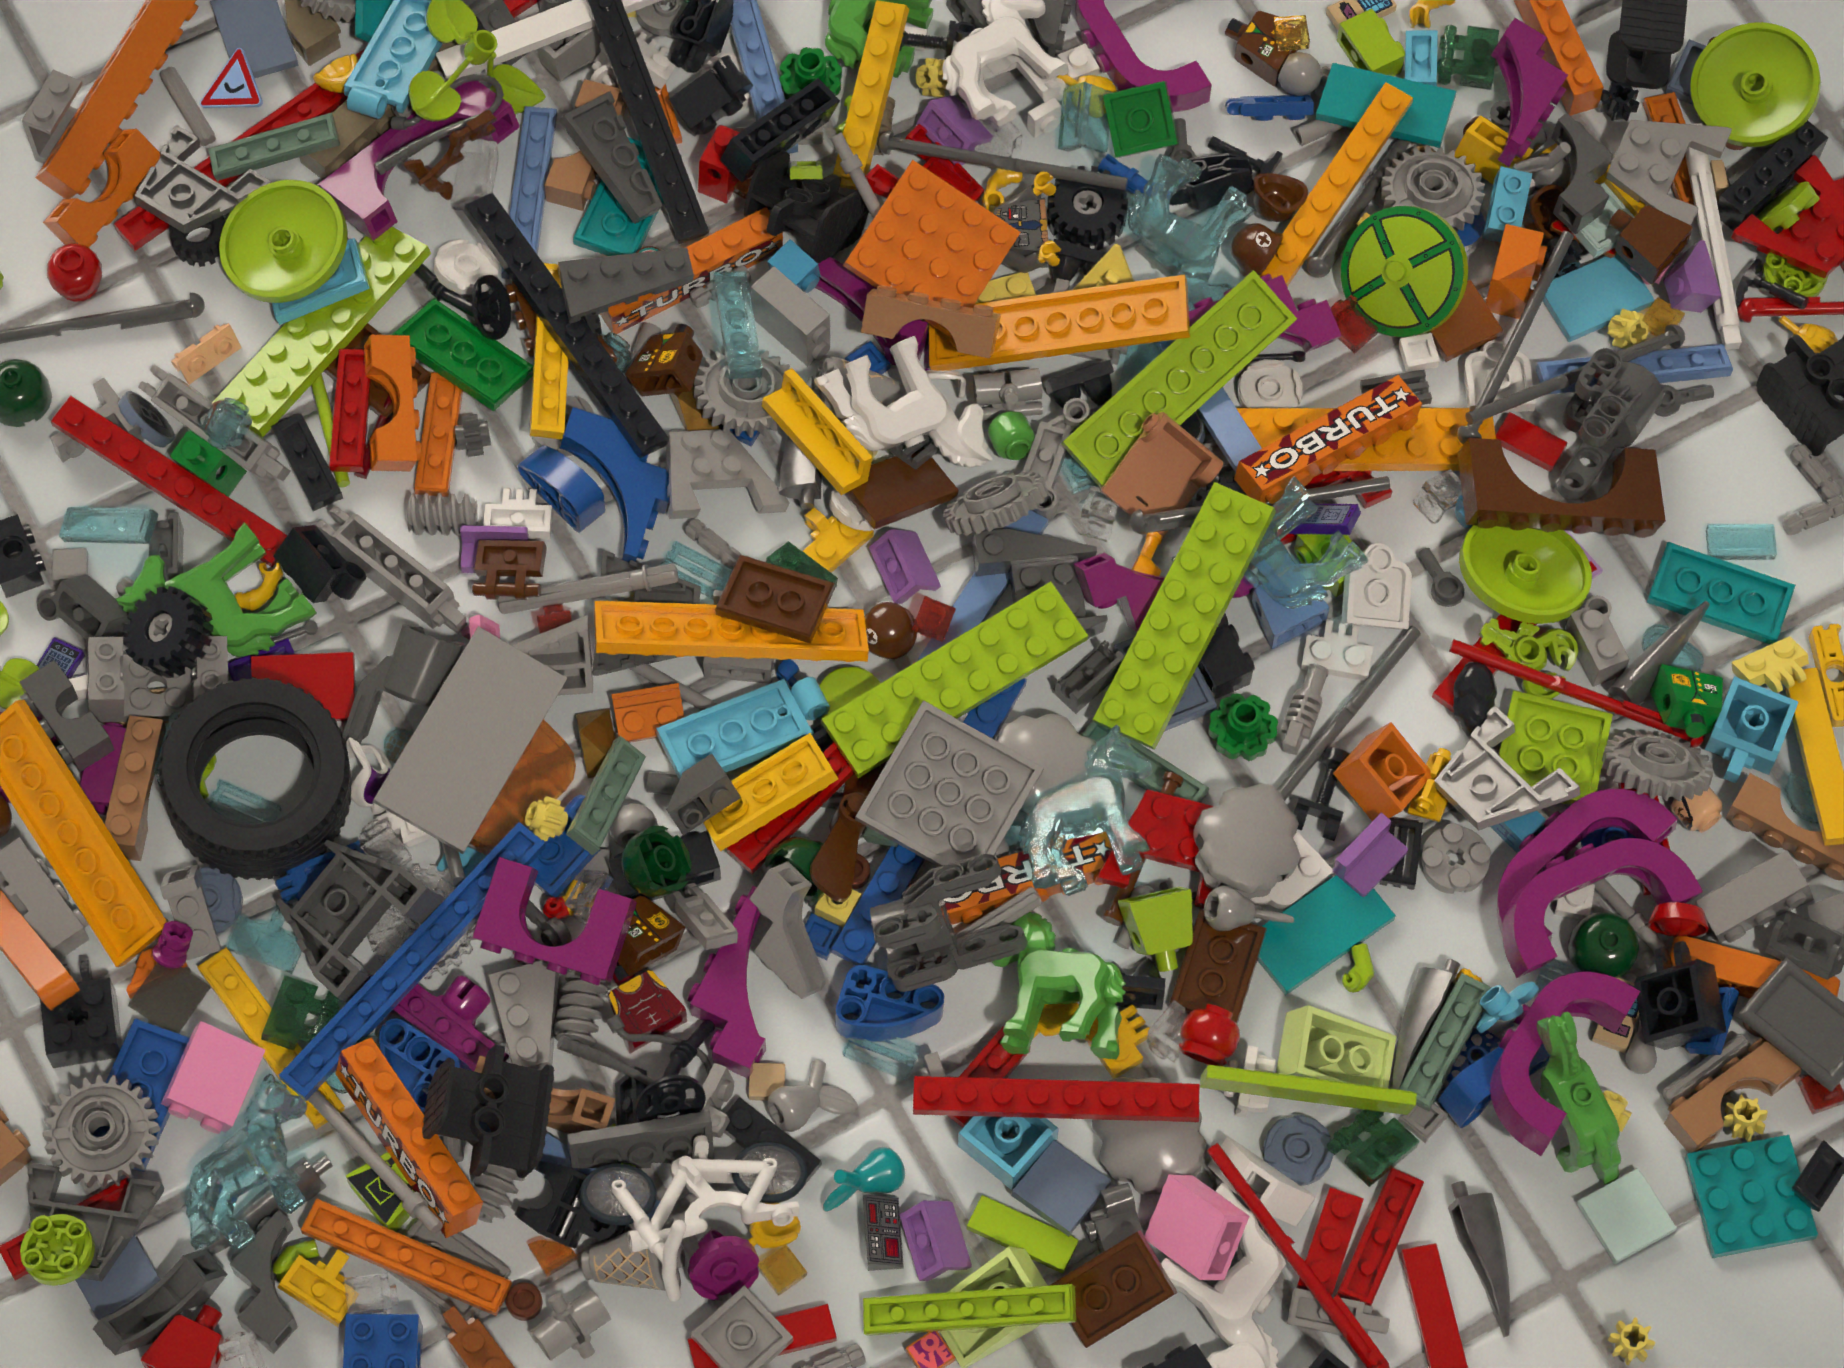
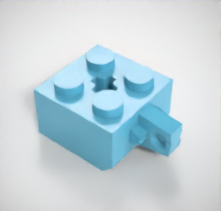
[1705,676,1799,783]
[958,1116,1059,1190]

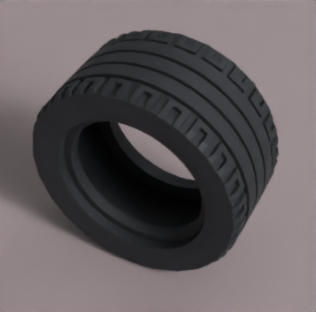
[159,677,351,880]

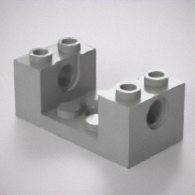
[87,636,229,722]

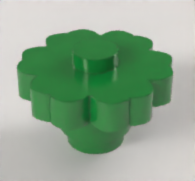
[779,47,842,100]
[1208,693,1278,761]

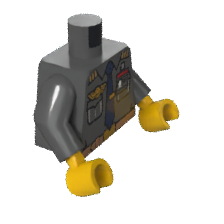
[993,171,1061,273]

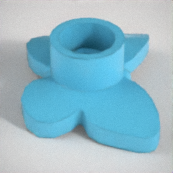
[1476,982,1539,1033]

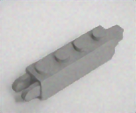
[138,365,291,482]
[316,506,467,634]

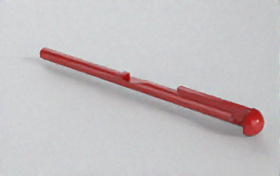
[1737,297,1844,323]
[1449,639,1705,748]
[1207,1143,1390,1368]

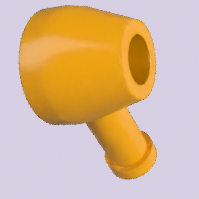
[1132,532,1163,576]

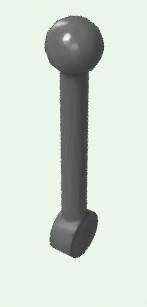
[271,621,318,643]

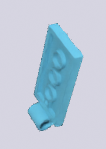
[344,0,443,119]
[656,677,830,780]

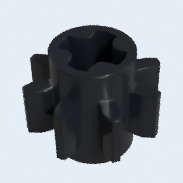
[1600,81,1640,121]
[1543,236,1583,276]

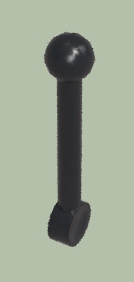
[1252,351,1306,362]

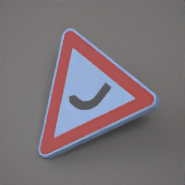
[200,48,263,108]

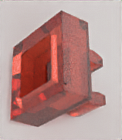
[911,596,956,642]
[1798,1075,1844,1115]

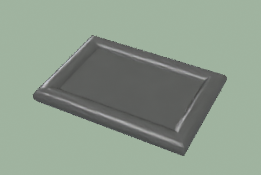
[1736,957,1844,1092]

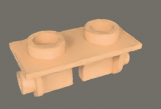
[171,323,242,385]

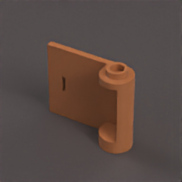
[1100,412,1224,538]

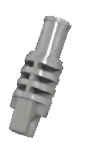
[1281,664,1329,755]

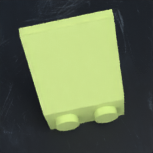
[1276,1005,1397,1088]
[940,1246,1048,1368]

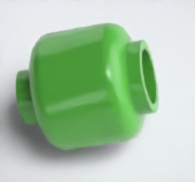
[988,411,1035,460]

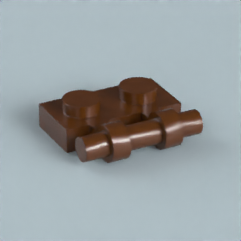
[472,540,547,600]

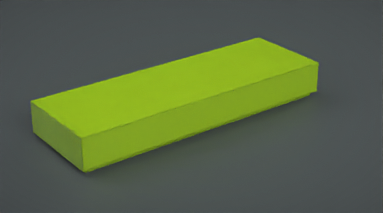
[966,1195,1079,1274]

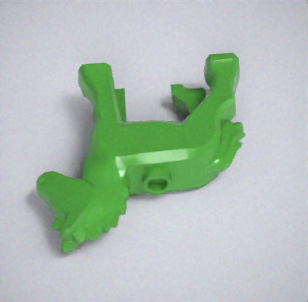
[825,0,933,78]
[116,522,317,657]
[992,912,1126,1059]
[1537,1012,1621,1185]

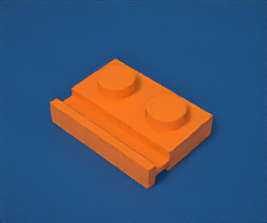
[611,683,684,743]

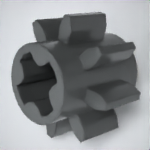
[454,414,491,457]

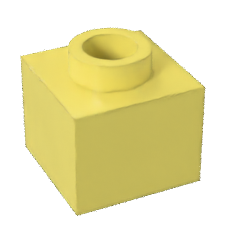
[815,889,861,928]

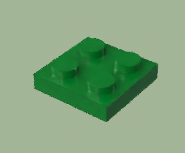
[1103,81,1179,158]

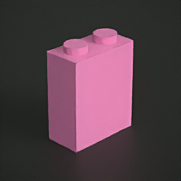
[161,1021,265,1134]
[1144,1175,1250,1280]

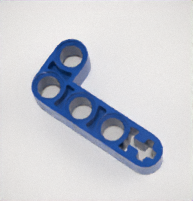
[1437,1043,1551,1128]

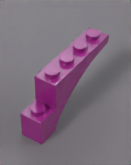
[1491,18,1568,167]
[803,250,928,365]
[1189,274,1342,353]
[1074,552,1260,632]
[687,886,766,1079]

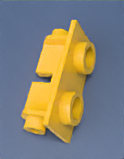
[1407,748,1451,822]

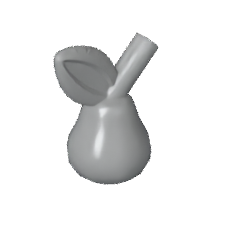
[1513,142,1571,191]
[1204,886,1294,931]
[768,1060,858,1132]

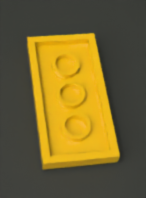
[703,733,838,852]

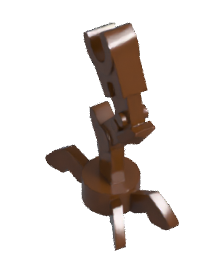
[404,110,497,200]

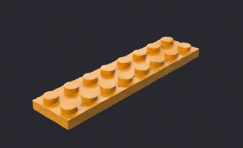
[929,274,1190,371]
[1236,408,1496,471]
[594,601,869,662]
[0,700,167,967]

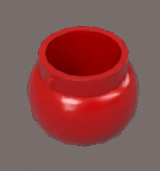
[47,244,102,302]
[1179,1004,1240,1066]

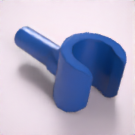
[776,659,799,687]

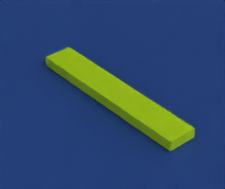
[1200,1065,1417,1115]
[863,1284,1076,1336]

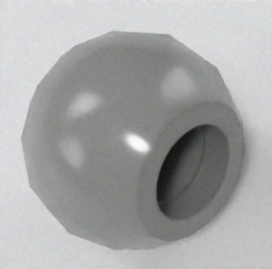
[1278,52,1321,96]
[610,803,658,849]

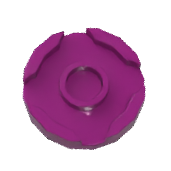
[687,1229,760,1300]

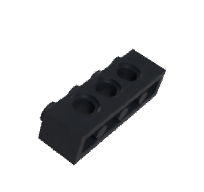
[720,78,840,183]
[1717,120,1829,231]

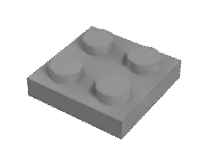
[691,1285,793,1368]

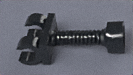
[899,20,974,60]
[1294,747,1349,841]

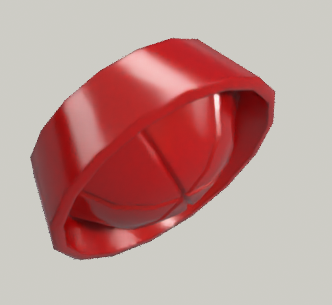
[1647,902,1709,937]

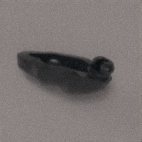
[1453,662,1497,738]

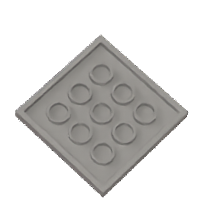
[855,700,1044,871]

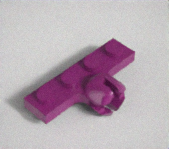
[393,975,510,1071]

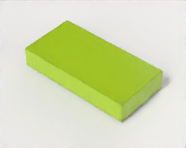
[790,161,823,179]

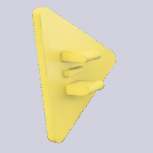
[1073,244,1134,290]

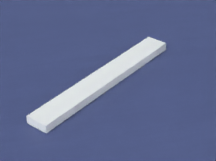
[435,0,662,81]

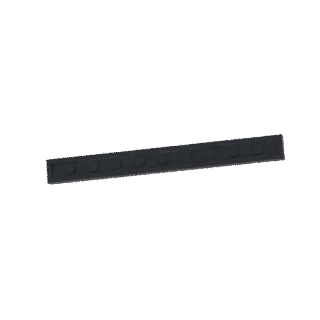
[586,0,709,244]
[463,192,669,458]

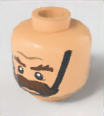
[1671,786,1722,833]

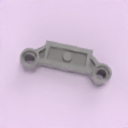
[1022,398,1090,520]

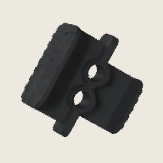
[1606,0,1687,89]
[744,150,869,263]
[1756,335,1844,456]
[422,1044,555,1178]

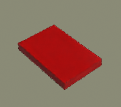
[251,652,355,722]

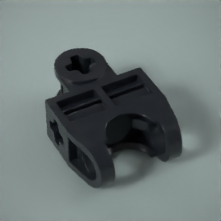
[514,1161,626,1249]

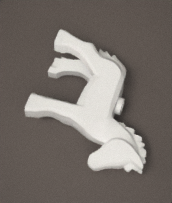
[942,0,1069,126]
[814,336,993,468]
[1161,1183,1287,1368]

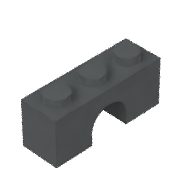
[20,660,115,772]

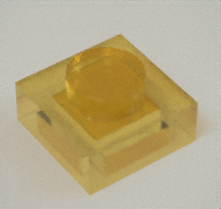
[1273,15,1310,51]
[1642,297,1685,336]
[758,1245,807,1296]

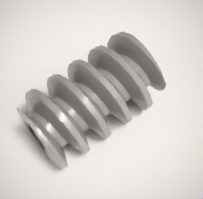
[408,493,478,536]
[553,970,607,1046]
[473,1164,525,1223]

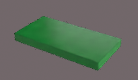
[392,298,533,411]

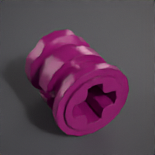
[152,921,193,968]

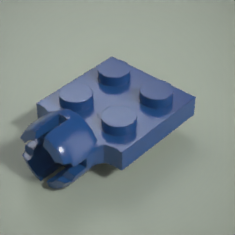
[527,794,600,897]

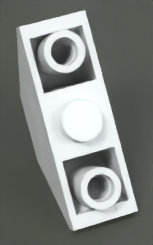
[1208,1136,1316,1227]

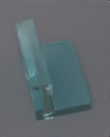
[1058,82,1112,153]

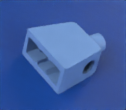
[1252,564,1330,649]

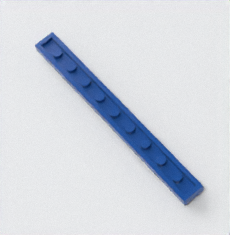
[831,678,1027,966]
[279,822,546,1101]

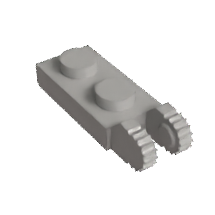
[665,883,738,950]

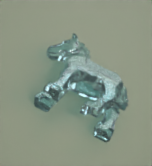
[1128,154,1255,311]
[1171,476,1368,609]
[1019,725,1152,896]
[186,1074,307,1250]

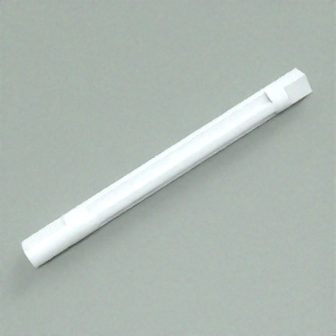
[1685,123,1742,350]

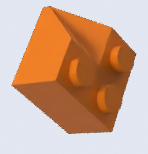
[1485,224,1547,319]
[1333,722,1431,821]

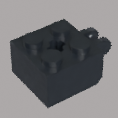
[1634,941,1727,1050]
[40,960,122,1068]

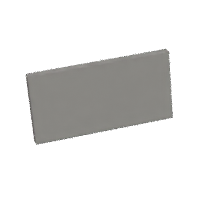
[373,626,567,854]

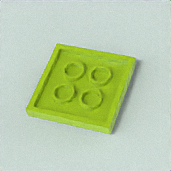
[1498,690,1613,805]

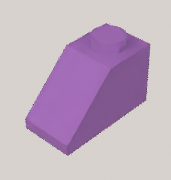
[1664,240,1722,313]

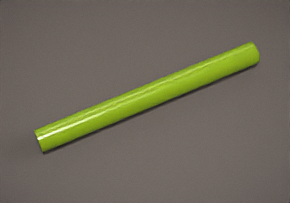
[311,374,350,488]

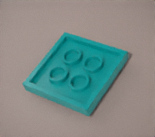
[1685,1135,1818,1258]

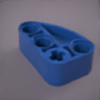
[517,445,605,533]
[835,965,945,1042]
[379,1018,472,1115]

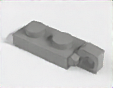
[1287,1288,1390,1336]

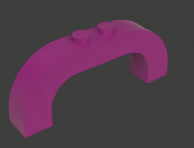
[1075,0,1212,112]
[1497,789,1678,942]
[1502,838,1703,978]
[1490,972,1641,1156]

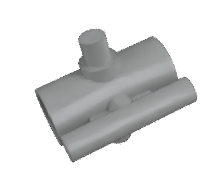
[973,368,1043,421]
[528,1290,611,1361]

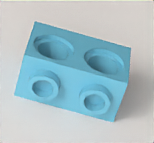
[1482,166,1532,242]

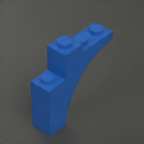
[560,407,670,562]

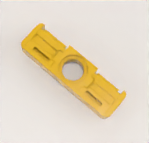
[1809,624,1844,727]

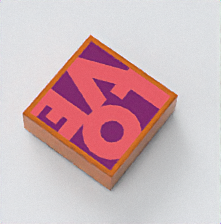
[905,1331,956,1368]

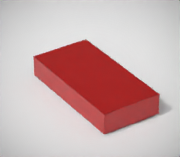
[1496,412,1568,472]

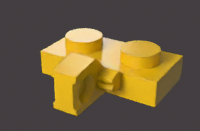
[803,507,874,577]
[277,1249,359,1327]

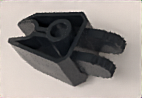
[670,0,734,73]
[1162,153,1253,211]

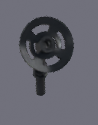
[414,263,511,340]
[635,1020,715,1122]

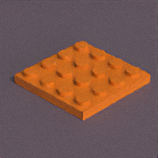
[843,160,1021,338]

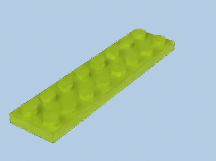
[213,227,431,437]
[1061,270,1297,489]
[1093,482,1276,750]
[821,581,1088,778]

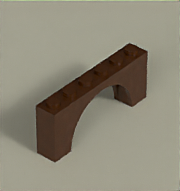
[1457,438,1666,538]

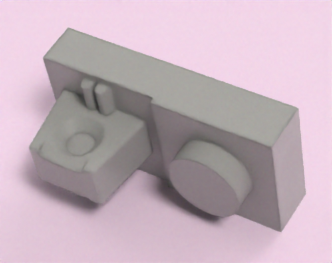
[701,1063,735,1138]

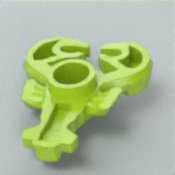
[1479,618,1578,699]

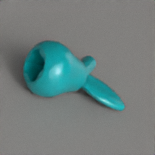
[823,1147,905,1212]

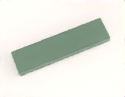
[208,113,340,181]
[1081,720,1209,803]
[566,736,646,855]
[1399,973,1492,1111]

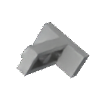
[50,378,144,462]
[160,864,222,960]

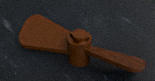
[810,761,888,902]

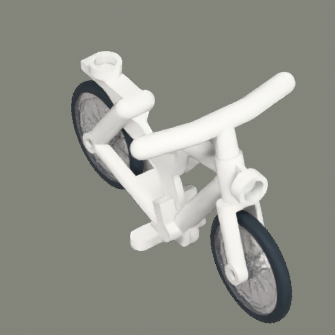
[580,1135,807,1302]

